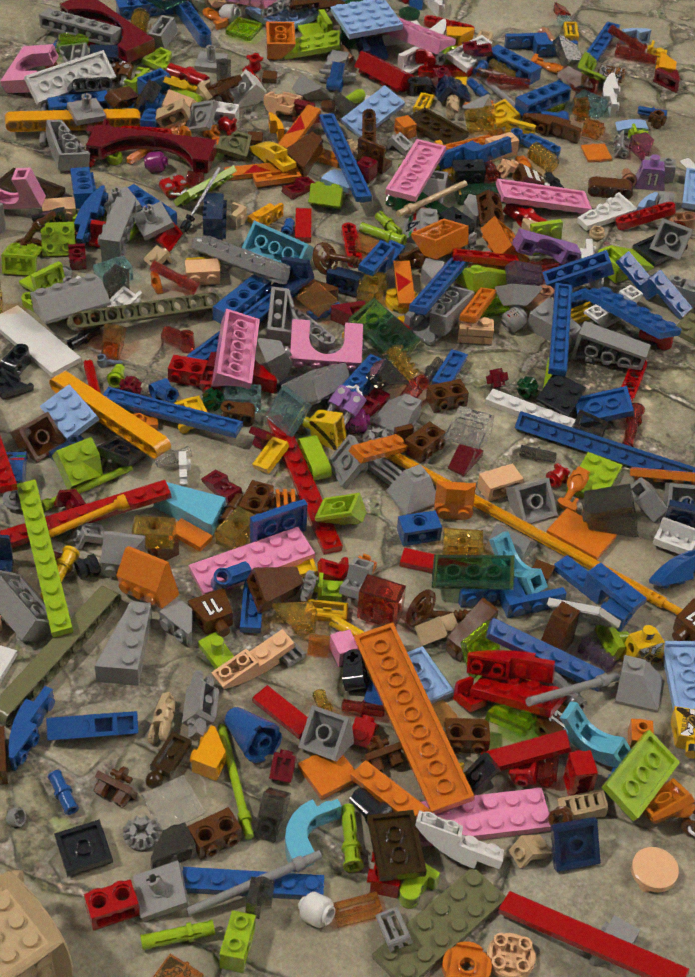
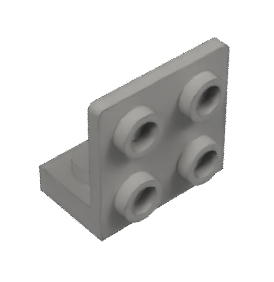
[404,309,442,345]

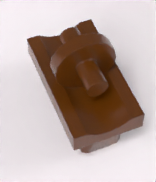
[398,247,429,269]
[361,735,403,772]
[93,766,138,808]

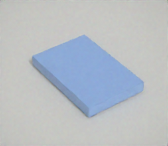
[407,646,454,704]

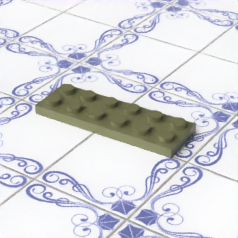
[372,868,506,977]

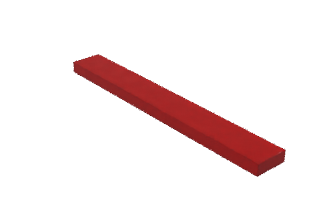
[499,891,689,977]

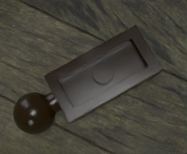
[145,732,192,789]

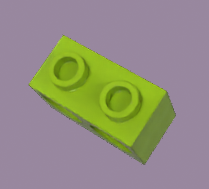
[219,910,256,973]

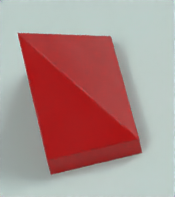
[154,222,183,252]

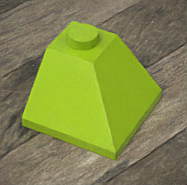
[315,492,367,525]

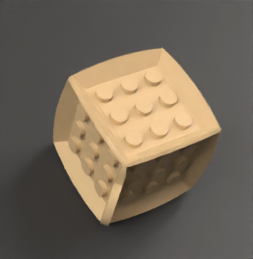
[0,870,73,977]

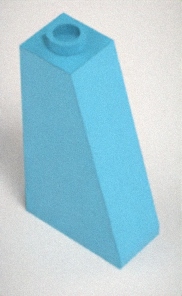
[153,480,226,537]

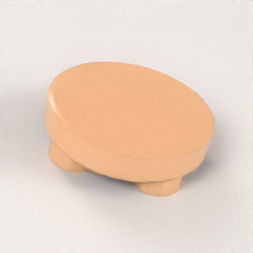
[631,847,679,892]
[486,933,536,977]

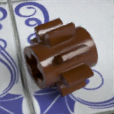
[648,110,667,129]

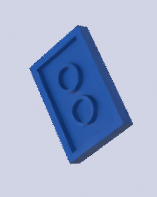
[575,386,635,427]
[250,499,308,543]

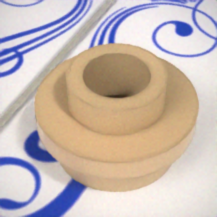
[589,226,605,240]

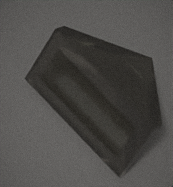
[573,409,608,437]

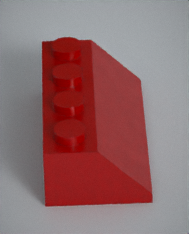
[354,51,415,92]

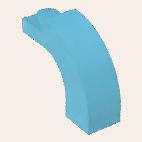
[489,531,548,595]
[560,702,631,768]
[285,799,342,872]

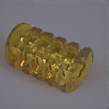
[131,8,149,33]
[527,142,560,172]
[382,344,419,384]

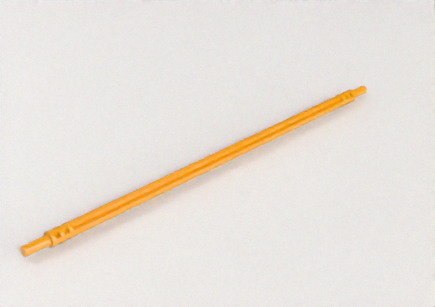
[369,440,683,615]

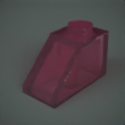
[629,132,654,161]

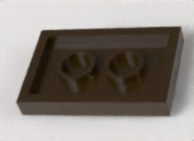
[367,810,427,882]

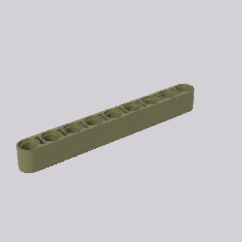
[67,292,220,330]
[0,586,122,727]

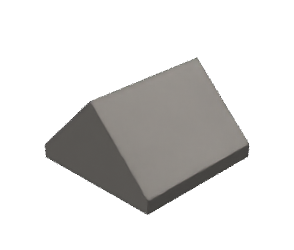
[484,523,538,562]
[298,705,354,761]

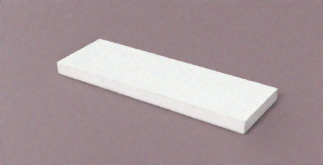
[24,50,116,105]
[0,305,81,378]

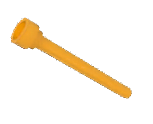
[49,494,130,538]

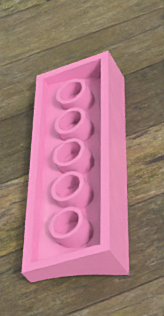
[384,17,456,54]
[212,309,260,389]

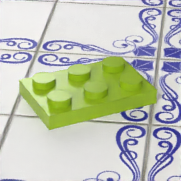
[566,452,623,505]

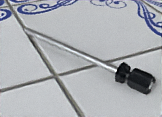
[180,167,221,232]

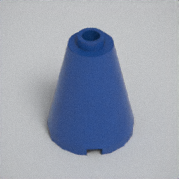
[225,707,282,763]

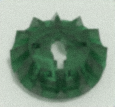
[398,6,420,21]

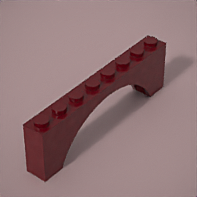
[60,0,155,63]
[86,124,217,174]

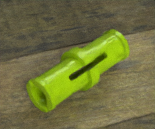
[375,211,402,235]

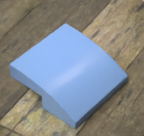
[321,169,351,193]

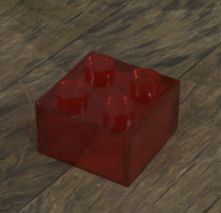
[357,574,406,628]

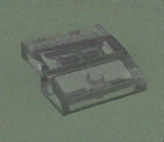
[142,775,205,835]

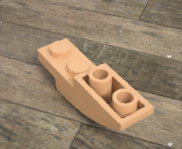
[211,629,295,689]

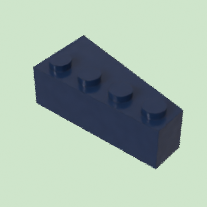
[203,193,227,241]

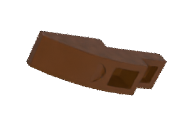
[288,0,345,12]
[522,113,582,144]

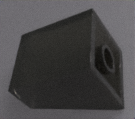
[581,484,639,538]

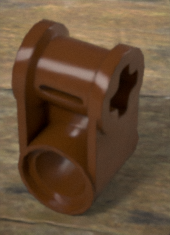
[221,401,256,427]

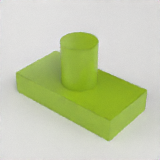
[594,625,629,661]
[198,632,234,669]

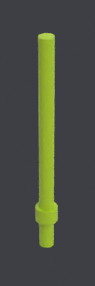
[41,465,133,511]
[217,724,254,840]

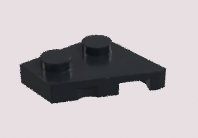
[0,368,34,399]

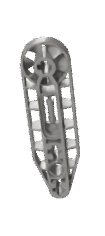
[191,235,290,284]

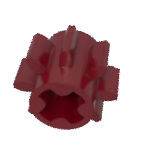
[486,368,509,388]
[119,376,142,395]

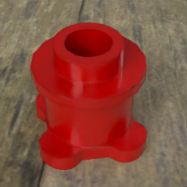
[246,53,263,72]
[218,116,237,135]
[546,463,570,488]

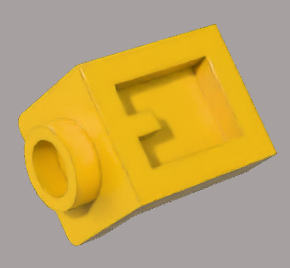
[647,40,667,60]

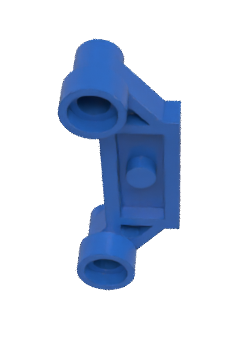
[511,128,561,163]

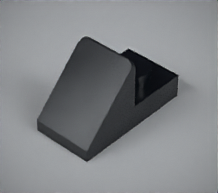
[464,752,501,795]

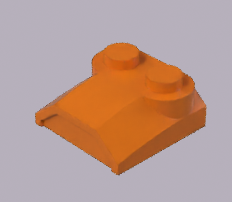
[434,480,476,520]
[643,778,695,824]

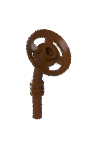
[13,211,56,257]
[312,242,379,275]
[406,589,471,627]

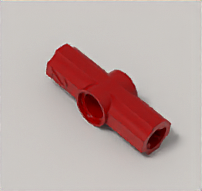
[166,63,209,85]
[503,203,548,227]

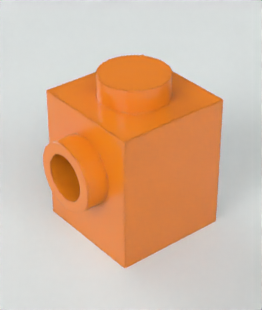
[394,115,417,139]
[627,718,654,749]

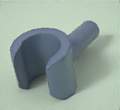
[97,354,122,368]

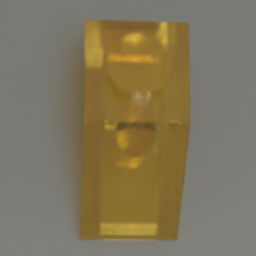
[272,602,317,636]

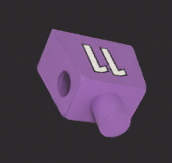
[635,154,665,191]

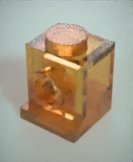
[572,97,590,122]
[581,116,606,140]

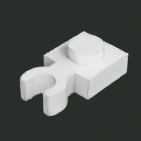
[179,451,191,486]

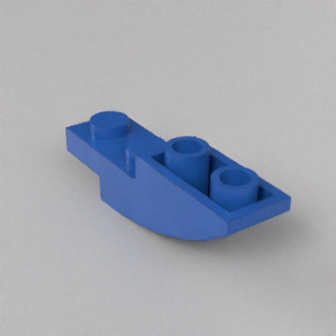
[140,92,165,128]
[74,185,109,247]
[649,549,695,588]
[9,686,55,771]
[46,711,139,740]

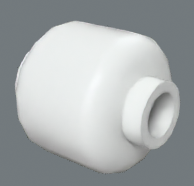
[219,4,241,23]
[298,892,335,928]

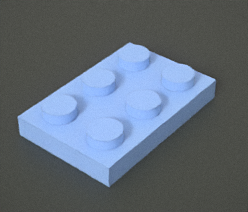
[40,384,99,440]

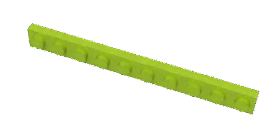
[17,479,74,638]

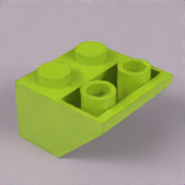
[308,181,345,209]

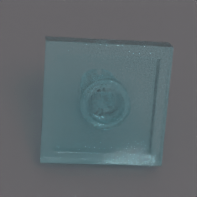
[265,385,312,437]

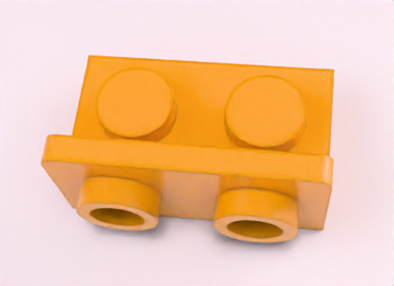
[247,202,284,226]

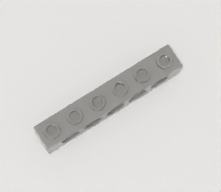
[39,8,122,45]

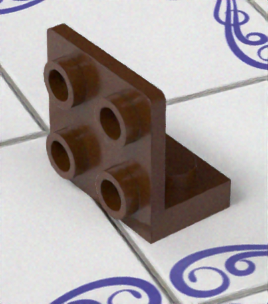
[357,137,392,174]

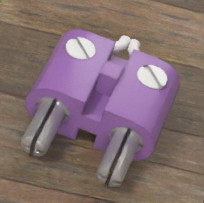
[326,385,366,425]

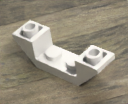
[584,285,643,328]

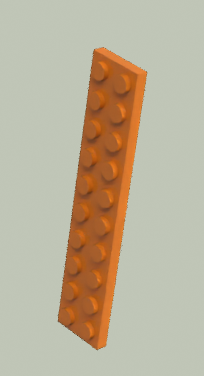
[354,622,475,815]

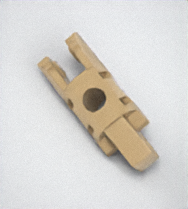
[446,92,460,120]
[148,692,176,744]

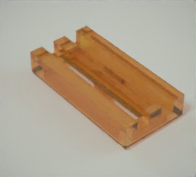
[333,891,384,928]

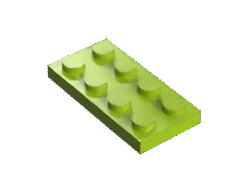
[284,30,341,60]
[173,165,237,206]
[601,730,680,821]

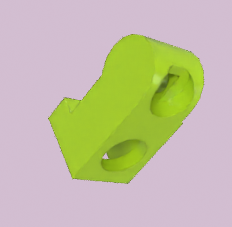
[399,863,440,909]

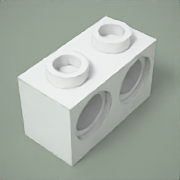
[214,101,239,124]

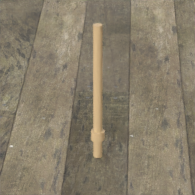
[396,180,467,217]

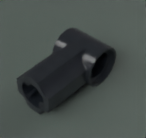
[349,787,394,825]

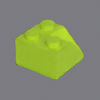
[52,437,103,489]

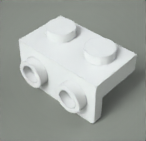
[398,46,424,74]
[103,286,142,317]
[652,517,695,554]

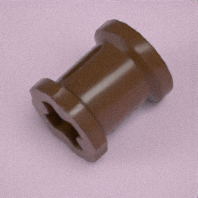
[548,806,573,825]

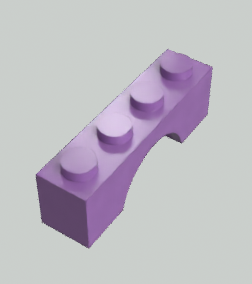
[512,228,582,265]

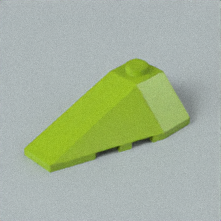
[455,265,530,292]

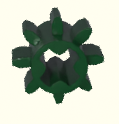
[516,376,539,399]
[202,387,224,411]

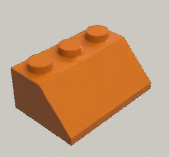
[266,21,296,60]
[480,216,530,264]
[411,218,469,260]
[116,546,180,609]

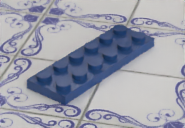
[582,287,682,339]

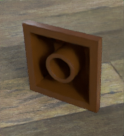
[10,412,66,463]

